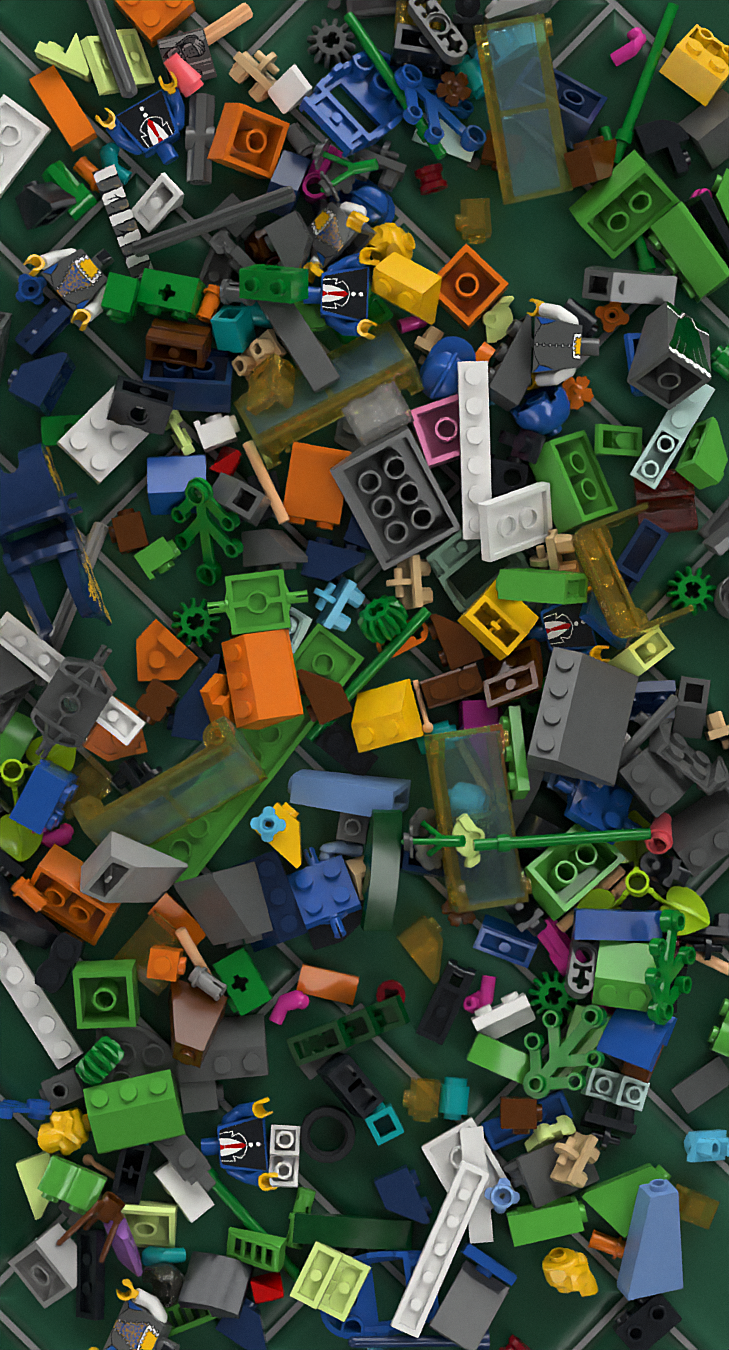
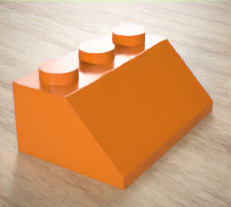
[221,629,304,730]
[30,843,122,946]

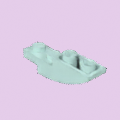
[630,384,715,490]

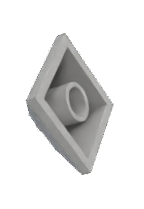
[8,1222,77,1309]

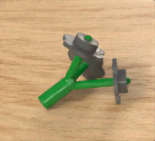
[312,137,379,202]
[401,807,466,871]

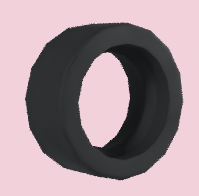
[300,1105,355,1163]

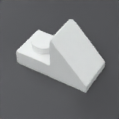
[268,64,312,114]
[131,172,184,233]

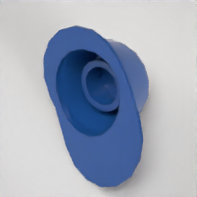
[330,179,395,227]
[418,336,476,401]

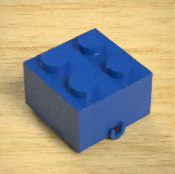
[9,759,79,835]

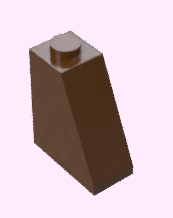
[168,979,228,1068]

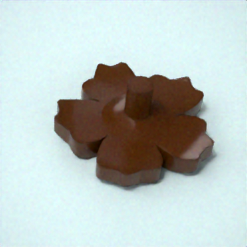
[435,72,472,107]
[441,894,476,927]

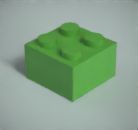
[73,959,140,1029]

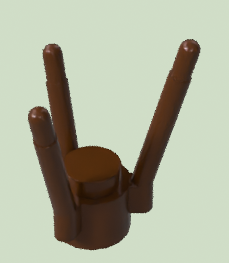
[56,1191,125,1263]

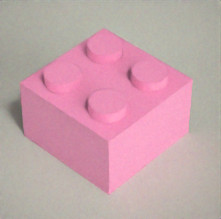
[409,394,460,469]

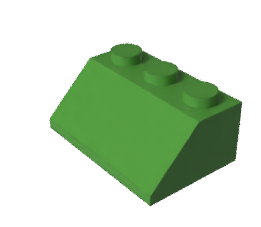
[569,149,679,260]
[647,201,729,303]
[529,430,618,534]
[524,823,626,921]
[83,1069,186,1154]

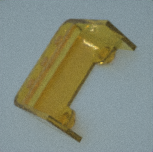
[572,503,694,638]

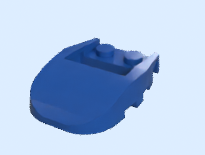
[299,50,418,158]
[320,1250,439,1339]

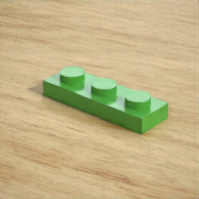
[500,705,530,800]

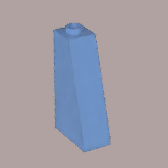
[288,769,411,817]
[617,1179,683,1301]

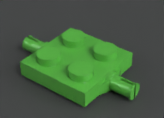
[207,569,308,636]

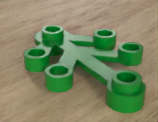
[171,477,243,586]
[645,909,696,1025]
[523,1005,607,1099]

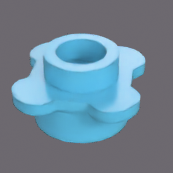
[250,806,286,842]

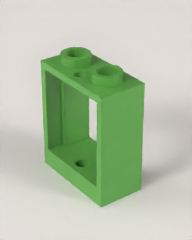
[496,568,589,605]
[505,1194,588,1247]

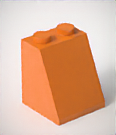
[283,442,352,530]

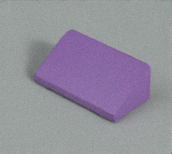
[104,1218,143,1277]

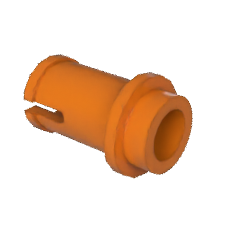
[73,156,100,193]
[196,284,221,324]
[10,876,49,913]
[588,1229,626,1259]

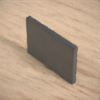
[516,1131,600,1208]
[428,1260,510,1350]

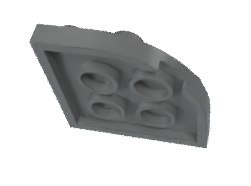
[95,1025,181,1102]

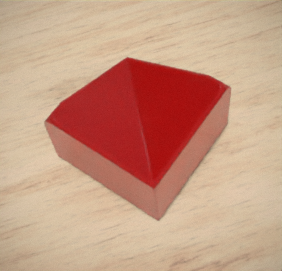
[209,446,243,477]
[250,1272,285,1304]

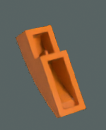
[29,65,98,152]

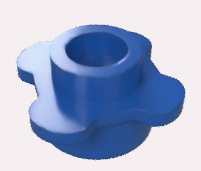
[16,274,47,305]

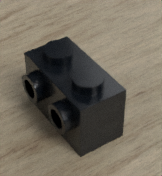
[389,23,453,76]
[612,1293,682,1350]

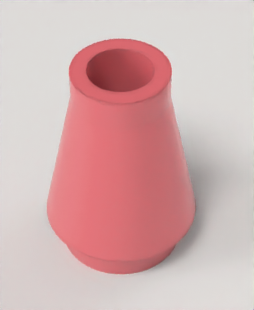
[163,52,204,98]
[644,812,673,855]

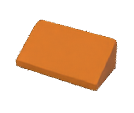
[147,892,206,946]
[296,963,360,1005]

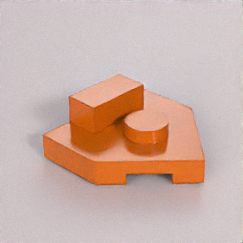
[136,619,199,682]
[200,673,236,738]
[82,696,148,762]

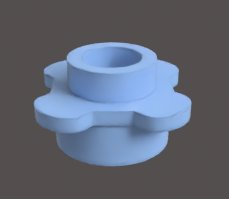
[484,1178,520,1214]

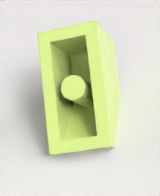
[608,625,675,676]
[16,1151,60,1220]

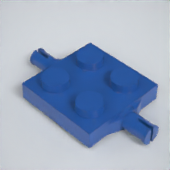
[553,775,642,845]
[287,847,362,938]

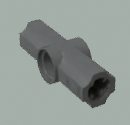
[185,93,216,185]

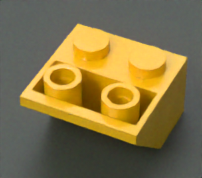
[659,24,729,106]
[457,578,539,660]

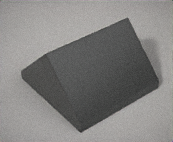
[678,89,729,171]

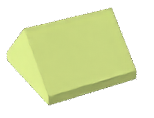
[121,1200,178,1248]

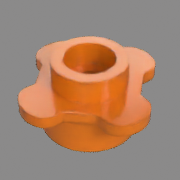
[595,302,629,333]

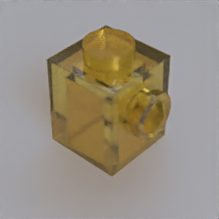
[455,198,492,244]
[402,1077,441,1122]
[676,1183,720,1230]

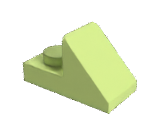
[34,33,92,83]

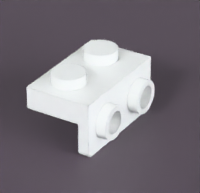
[471,991,536,1039]

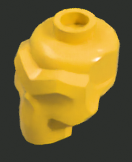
[366,223,415,262]
[37,1107,92,1155]
[542,1247,598,1297]

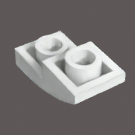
[269,1125,301,1188]
[153,1161,215,1223]

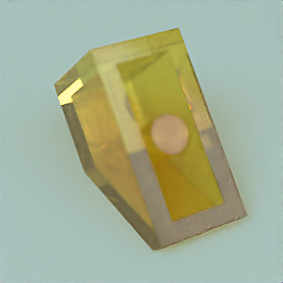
[395,915,443,984]

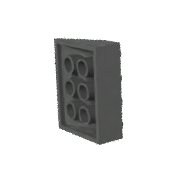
[330,421,461,571]
[526,646,639,787]

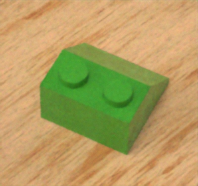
[592,940,656,1012]

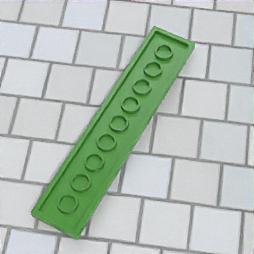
[147,623,365,883]

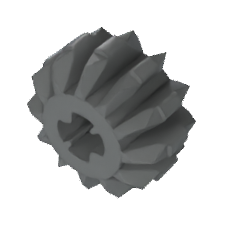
[307,18,356,69]

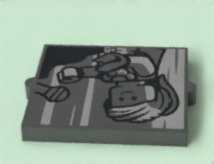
[157,27,217,83]

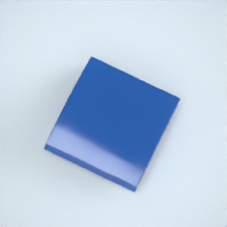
[596,1008,677,1072]

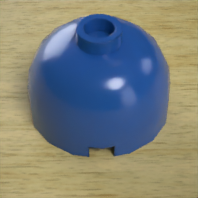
[510,383,570,437]

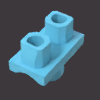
[313,577,365,632]
[684,1129,729,1162]

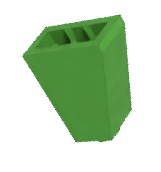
[580,1163,672,1238]

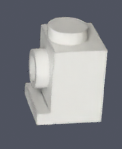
[193,413,241,453]

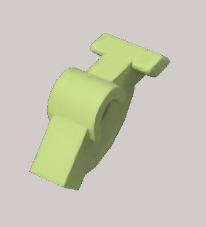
[482,296,514,343]
[165,410,195,456]
[452,813,485,868]
[524,1115,576,1153]

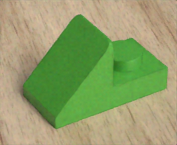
[594,424,642,457]

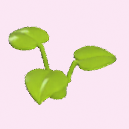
[0,736,77,862]
[577,810,710,936]

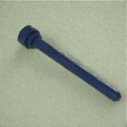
[348,1329,490,1350]

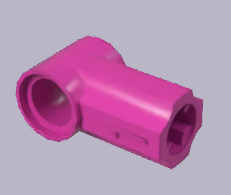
[302,145,343,205]
[537,916,587,977]

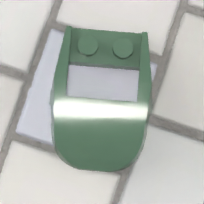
[425,527,543,616]

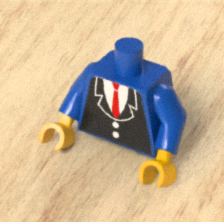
[95,71,185,165]
[303,247,380,340]
[526,585,610,663]
[201,1097,278,1191]

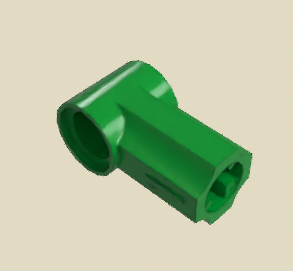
[41,160,98,221]

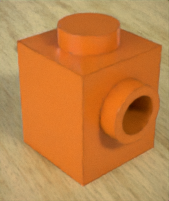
[146,944,187,982]

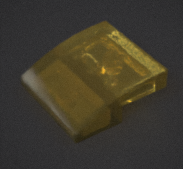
[114,910,199,996]

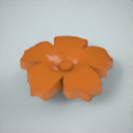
[562,376,594,410]

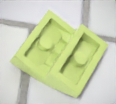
[80,28,155,95]
[290,1241,372,1322]

